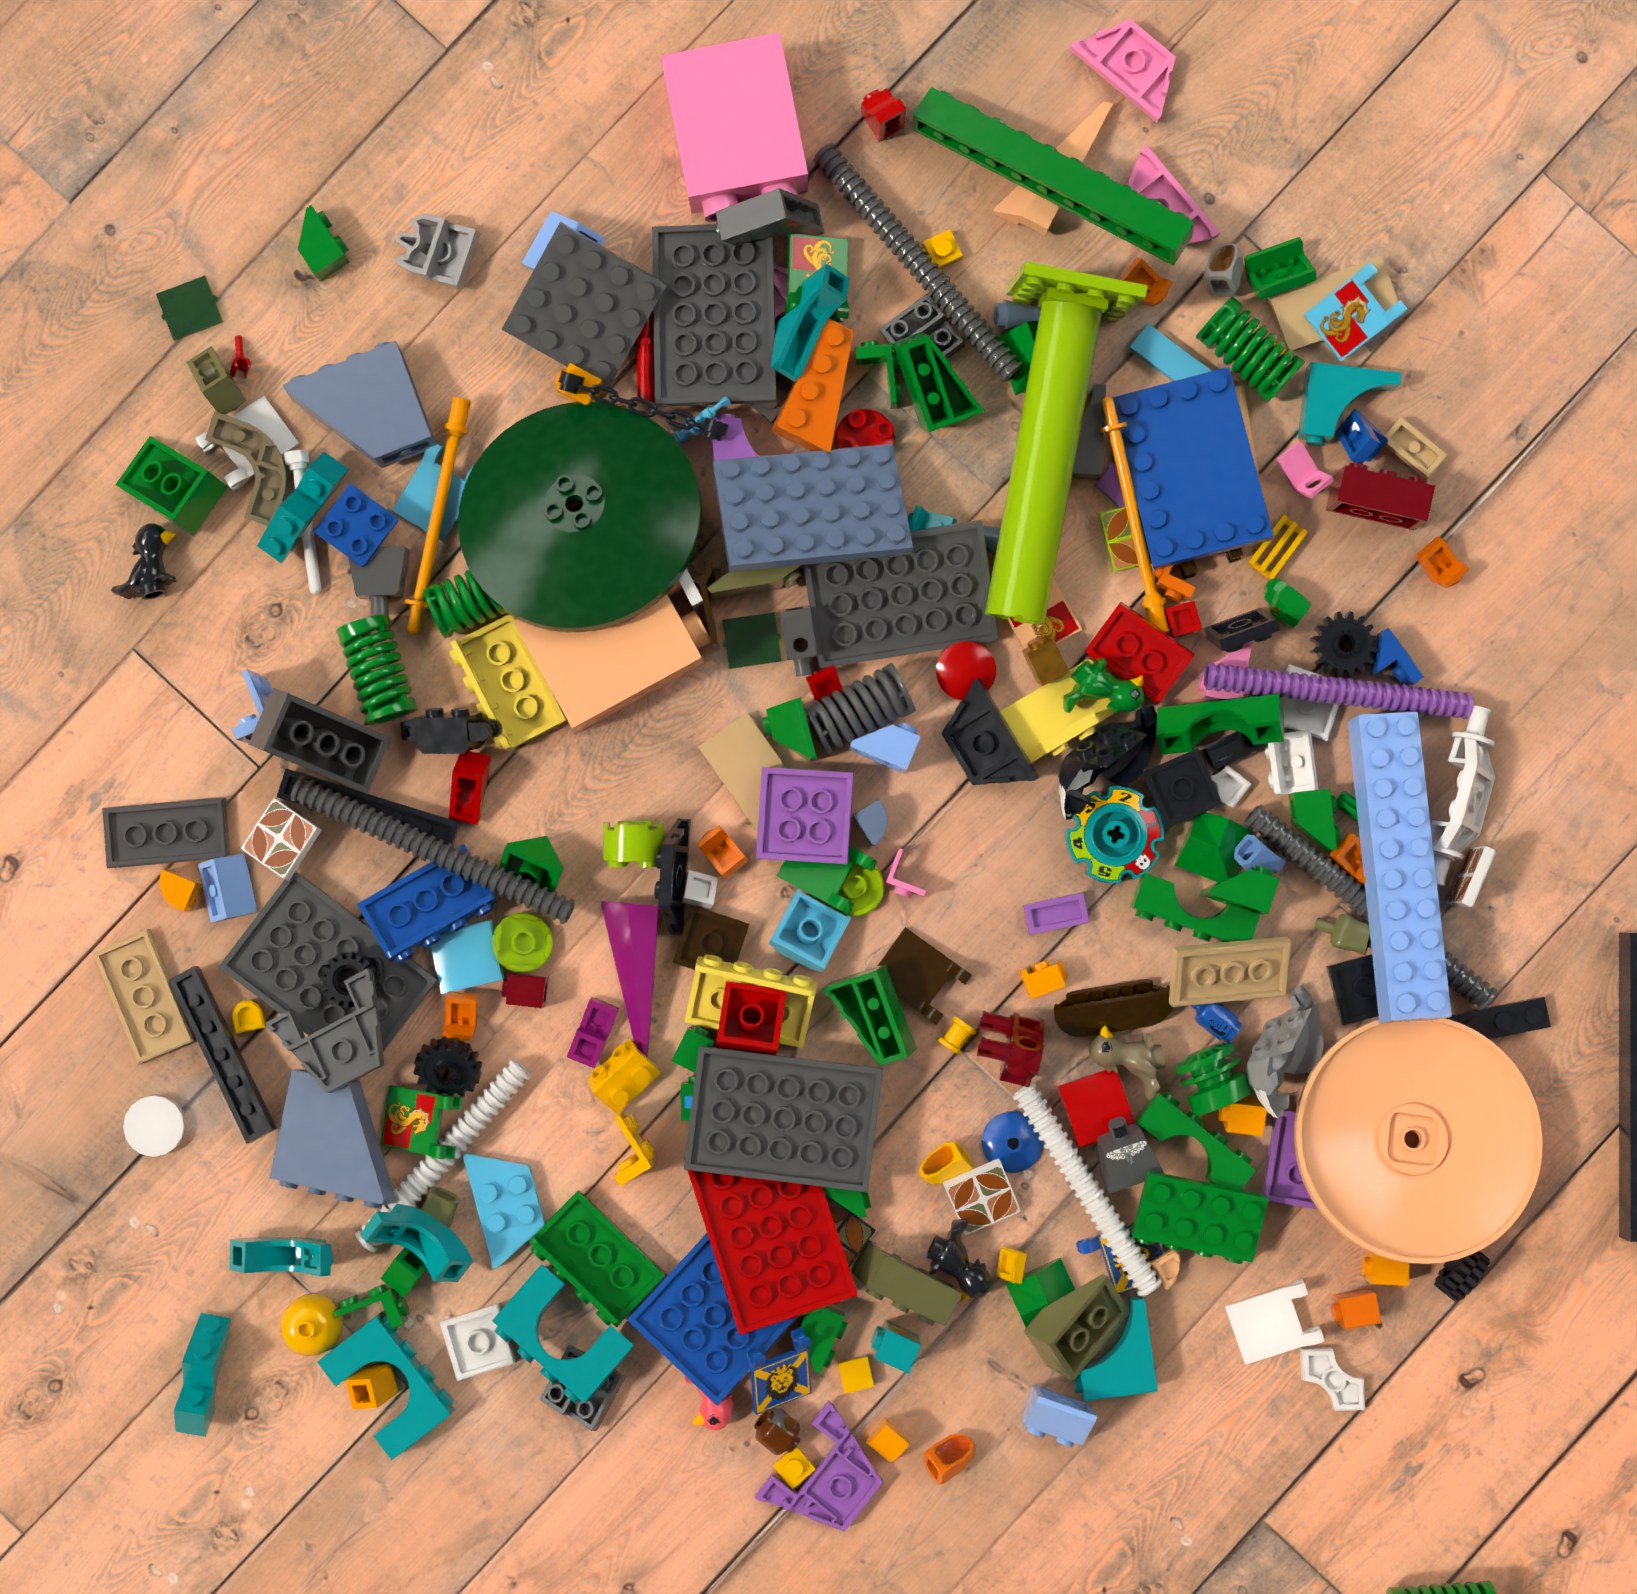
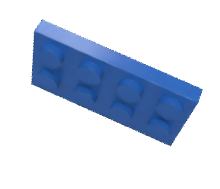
[357,844,497,963]

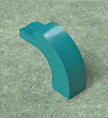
[361,1204,474,1282]
[229,1237,333,1276]

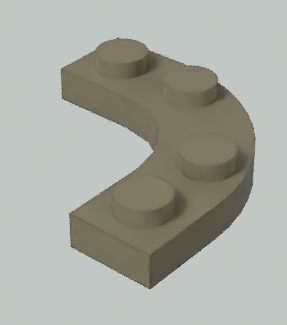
[205,411,287,526]

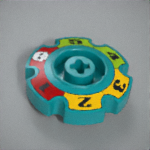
[1065,786,1164,884]

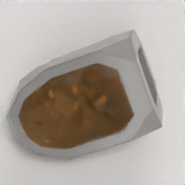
[1203,243,1244,297]

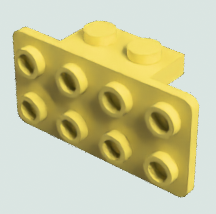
[1000,660,1116,763]

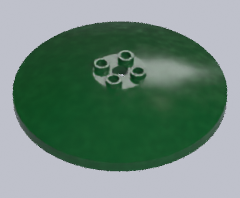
[458,402,702,632]

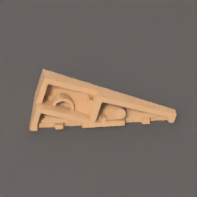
[993,102,1113,236]

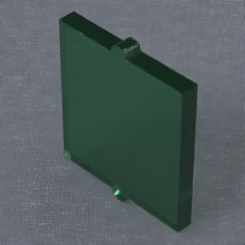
[156,275,223,341]
[722,612,782,669]

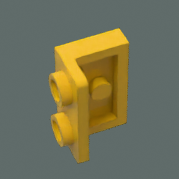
[587,1039,661,1114]

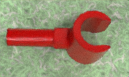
[230,335,251,379]

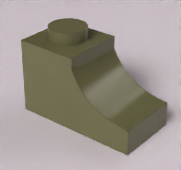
[187,346,246,415]

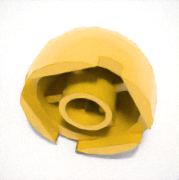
[280,1293,344,1356]

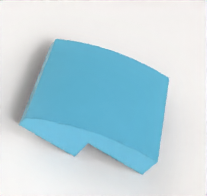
[431,920,505,994]

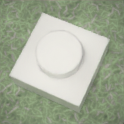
[681,870,718,909]

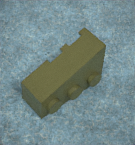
[851,1240,962,1326]

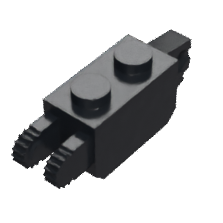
[400,707,503,754]

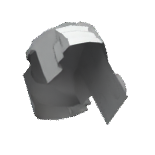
[1246,985,1324,1118]

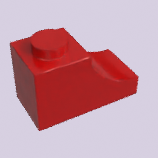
[861,88,906,142]
[448,751,491,825]

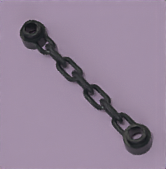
[558,370,729,441]

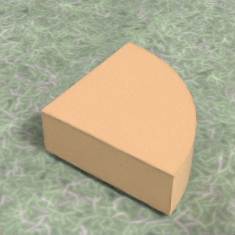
[1150,1249,1181,1290]

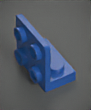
[314,483,398,567]

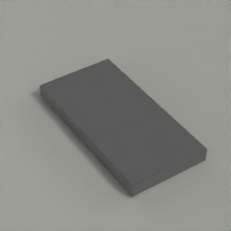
[102,798,230,868]

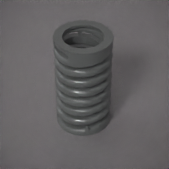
[803,663,916,755]

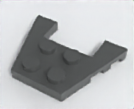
[265,968,384,1093]

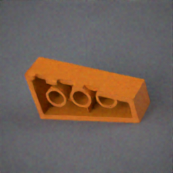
[771,319,854,453]

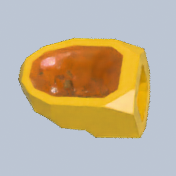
[919,1140,975,1185]

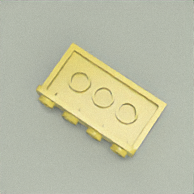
[449,614,567,751]
[684,955,818,1049]

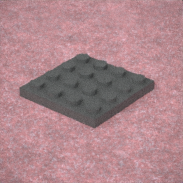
[501,221,667,387]

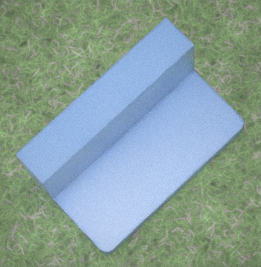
[198,854,257,923]

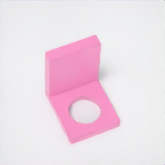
[1276,441,1334,498]
[886,848,927,898]

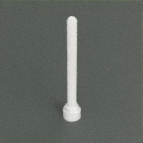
[284,450,322,595]

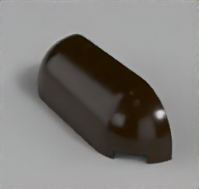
[1054,979,1173,1037]

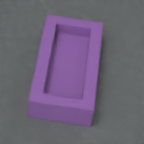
[1023,893,1089,935]

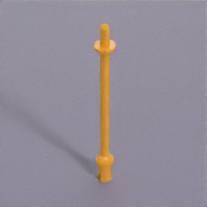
[1100,396,1170,632]
[405,397,472,635]

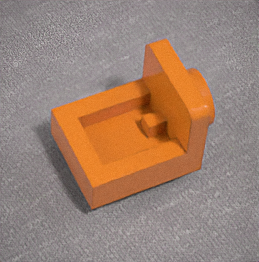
[1119,258,1173,306]
[1415,536,1469,588]
[1154,565,1196,603]
[696,826,749,880]
[1330,833,1366,884]
[442,992,478,1042]

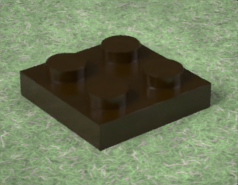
[673,905,750,970]

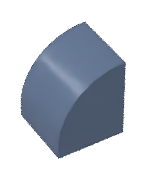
[853,799,887,846]

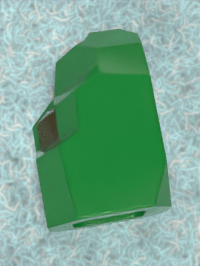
[1264,578,1312,630]

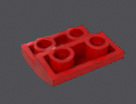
[1058,1070,1135,1149]

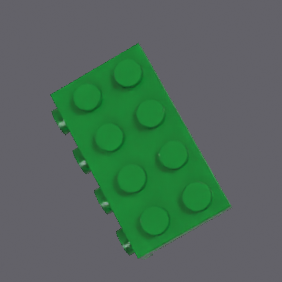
[1130,1170,1269,1264]
[529,1189,666,1327]

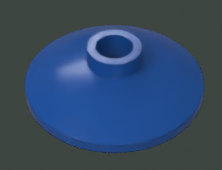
[982,1111,1043,1173]

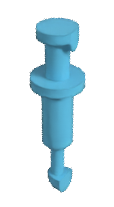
[674,397,731,444]

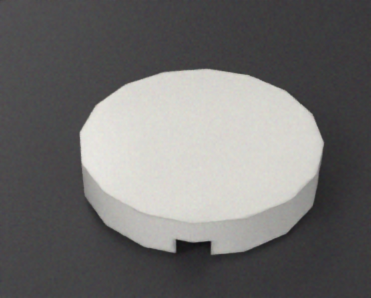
[123,1095,187,1157]

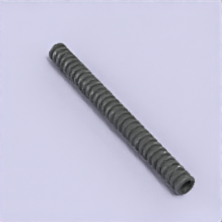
[813,143,1024,382]
[291,776,575,925]
[1244,804,1497,1011]

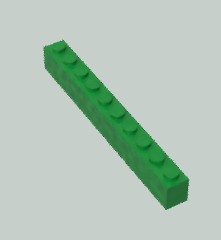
[912,87,1194,266]

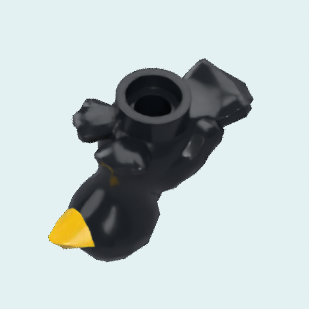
[111,523,177,600]
[926,1219,991,1301]

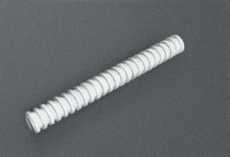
[355,1059,531,1252]
[1012,1083,1162,1296]

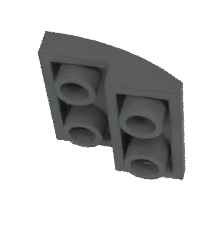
[879,294,965,359]
[539,1345,626,1431]

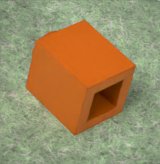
[1331,1288,1381,1330]

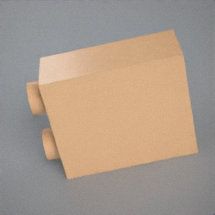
[513,580,711,733]

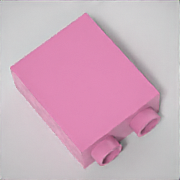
[661,32,808,222]

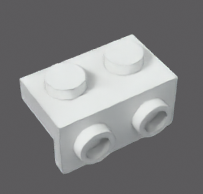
[1264,730,1319,795]

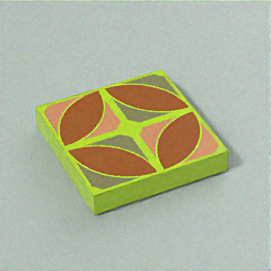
[1098,507,1152,572]

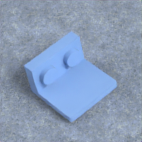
[232,669,272,744]

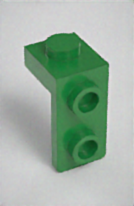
[855,341,902,409]
[333,1284,410,1329]

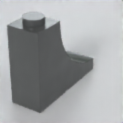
[715,188,825,246]
[1072,384,1106,480]

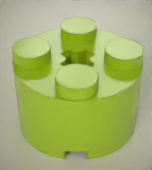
[603,820,664,867]

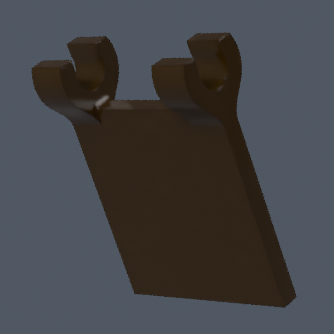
[687,561,720,651]
[877,927,972,1024]

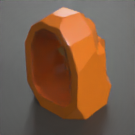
[923,1434,976,1484]

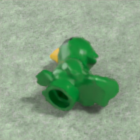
[1063,658,1144,713]

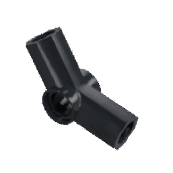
[1202,694,1265,771]

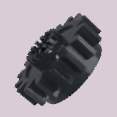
[1310,611,1378,678]
[413,1036,482,1098]

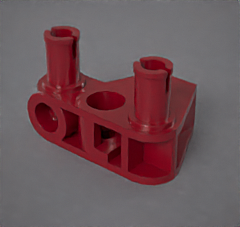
[977,1010,1044,1087]

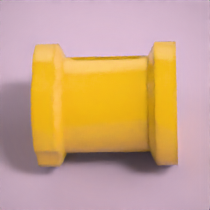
[937,1016,977,1056]

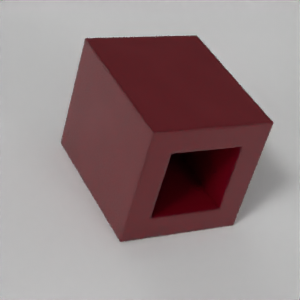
[502,973,549,1008]

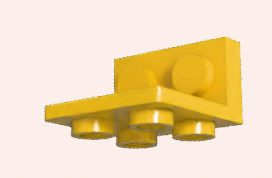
[613,1110,657,1187]

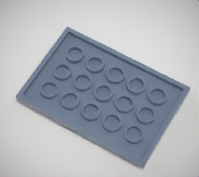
[713,444,913,572]

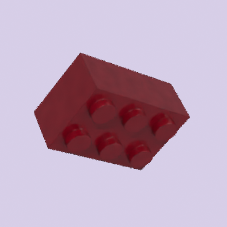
[1325,463,1435,531]

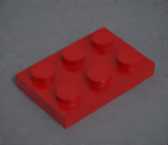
[1084,601,1195,704]

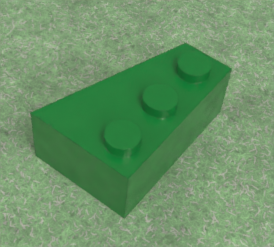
[893,332,985,432]
[821,964,917,1066]

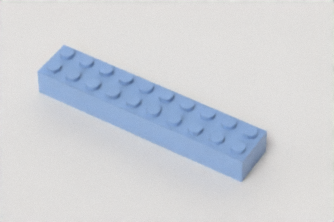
[1348,712,1451,1023]

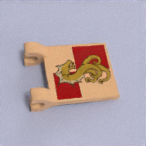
[1007,578,1083,649]

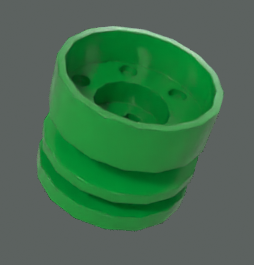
[1173,1042,1253,1116]

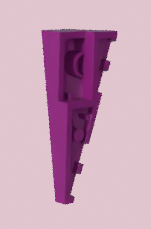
[601,901,660,1057]

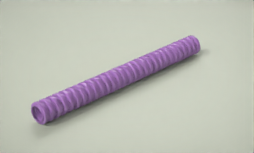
[1203,663,1474,719]

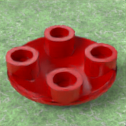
[835,409,895,449]
[936,641,996,701]

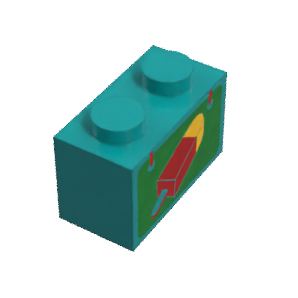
[870,1320,921,1374]

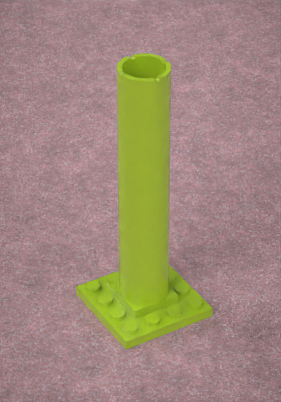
[985,261,1148,625]

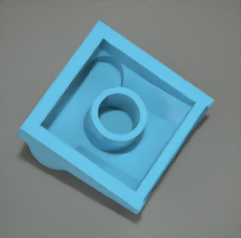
[769,889,851,972]

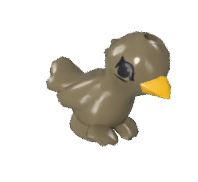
[1089,1025,1165,1100]

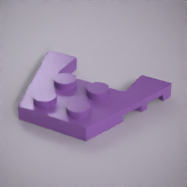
[754,1400,883,1532]

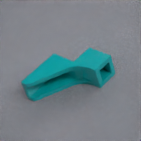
[771,263,850,382]
[257,452,349,564]
[174,1313,231,1437]

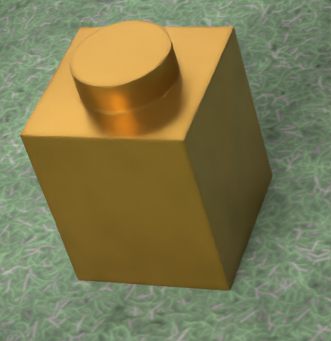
[1022,636,1069,686]

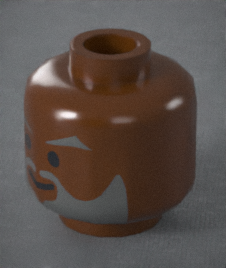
[754,1408,800,1455]

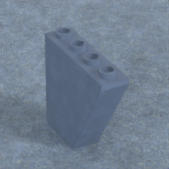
[283,341,437,468]
[269,1069,395,1209]

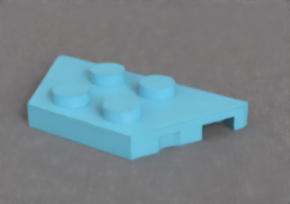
[463,1153,546,1269]

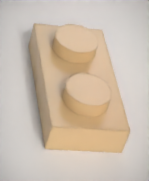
[1385,417,1447,479]

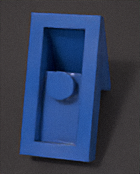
[1335,409,1388,464]
[1371,628,1424,686]

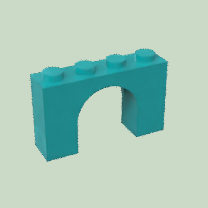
[492,1264,635,1405]
[317,1312,455,1460]

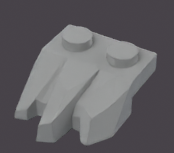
[394,214,481,290]

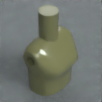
[1314,914,1371,955]
[421,1187,460,1229]

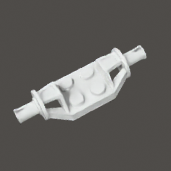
[1431,706,1495,886]

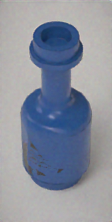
[1191,1003,1243,1043]

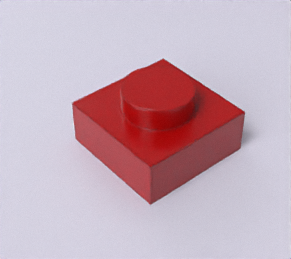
[1165,601,1202,638]
[805,665,843,703]

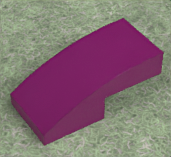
[567,997,620,1069]

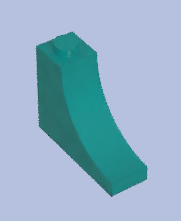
[1298,362,1402,446]
[1074,1295,1158,1401]

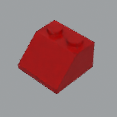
[715,981,787,1055]

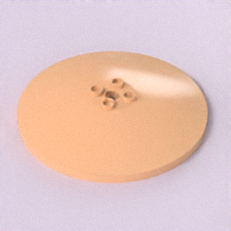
[1294,1018,1543,1264]

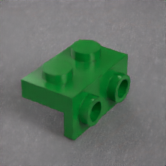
[1244,237,1317,300]

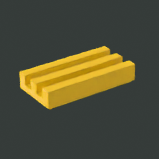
[1247,514,1308,580]

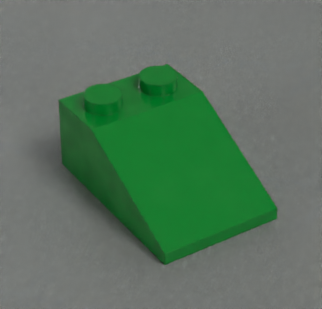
[115,436,228,536]

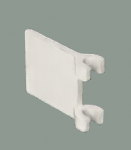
[196,396,300,492]
[1225,1279,1325,1365]

